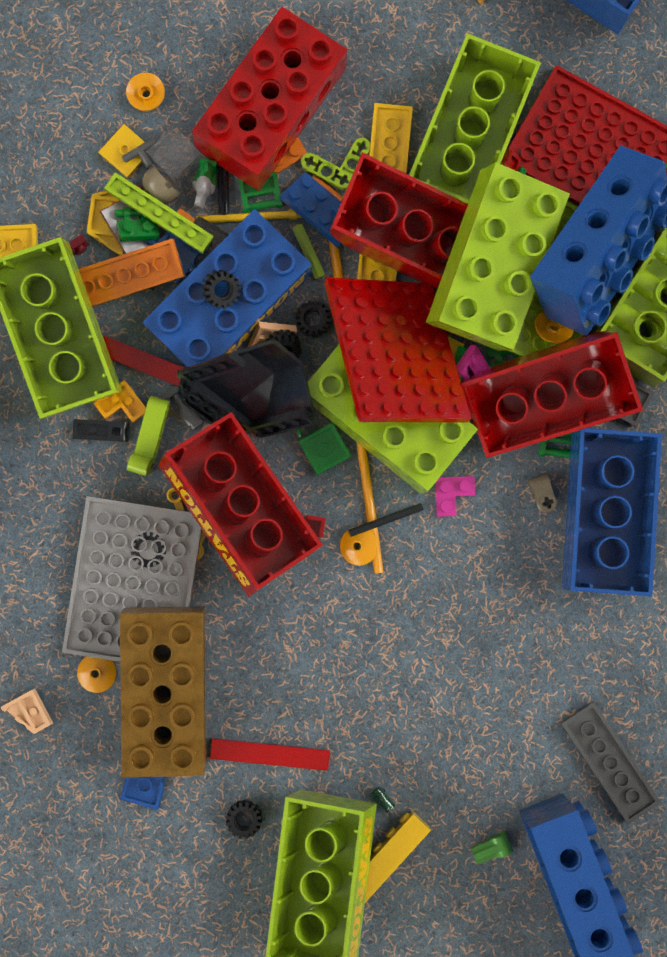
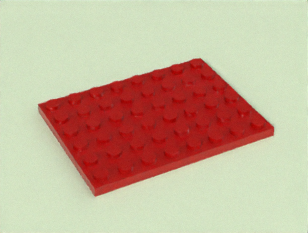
[508,65,667,206]
[324,277,471,423]

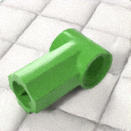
[470,831,513,865]

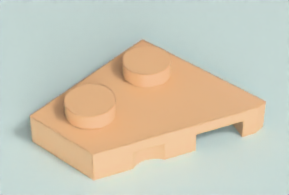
[248,322,297,347]
[1,689,53,734]

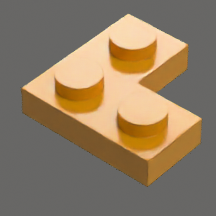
[93,380,146,423]

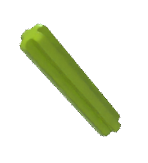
[292,224,325,279]

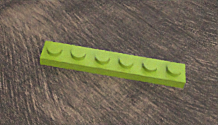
[104,172,214,254]

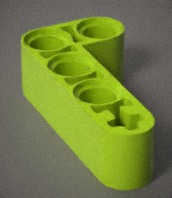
[127,396,170,476]

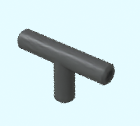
[122,137,158,168]

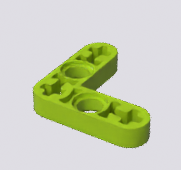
[301,138,370,190]

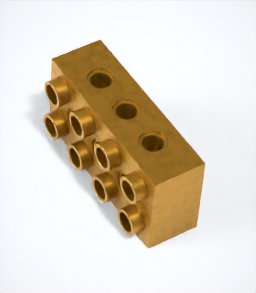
[120,607,206,778]

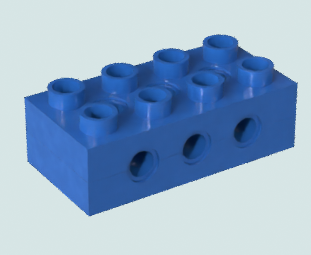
[530,145,667,336]
[519,794,643,957]

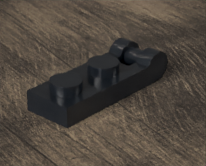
[72,419,129,442]

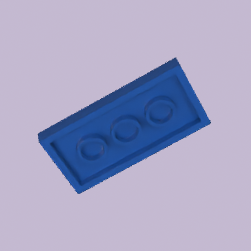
[280,172,343,249]

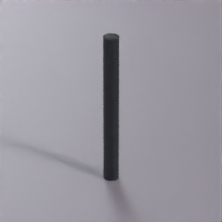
[348,503,423,537]

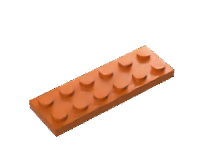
[79,238,186,307]

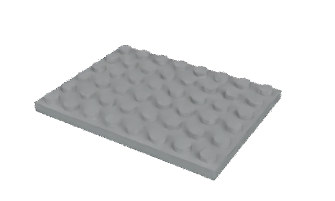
[62,496,202,661]

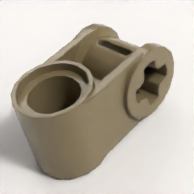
[528,474,557,513]

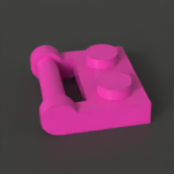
[456,345,490,381]

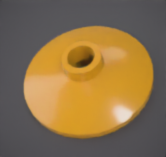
[126,73,165,111]
[534,311,574,343]
[340,526,379,566]
[77,656,117,693]

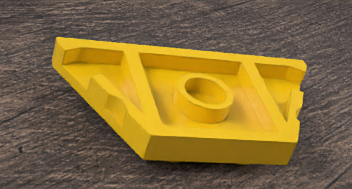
[86,182,134,256]

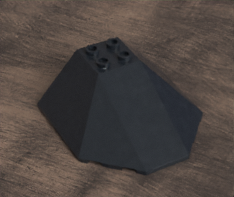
[177,339,317,438]

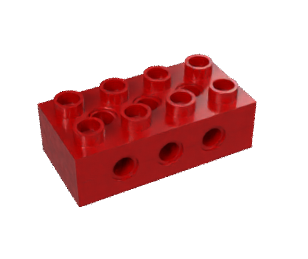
[192,6,348,191]

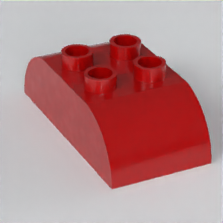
[330,152,468,289]
[460,330,643,458]

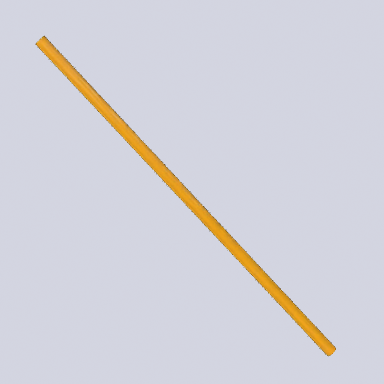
[328,240,384,574]

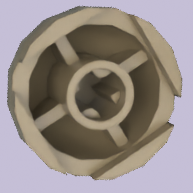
[142,164,180,204]

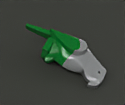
[193,158,218,209]

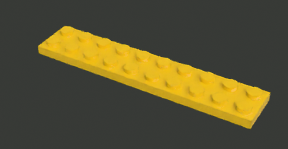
[357,103,413,281]

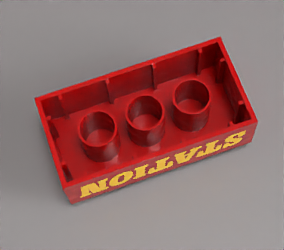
[158,412,323,597]

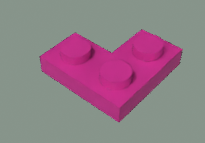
[435,476,475,517]

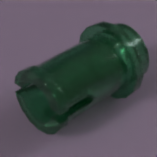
[371,786,396,813]

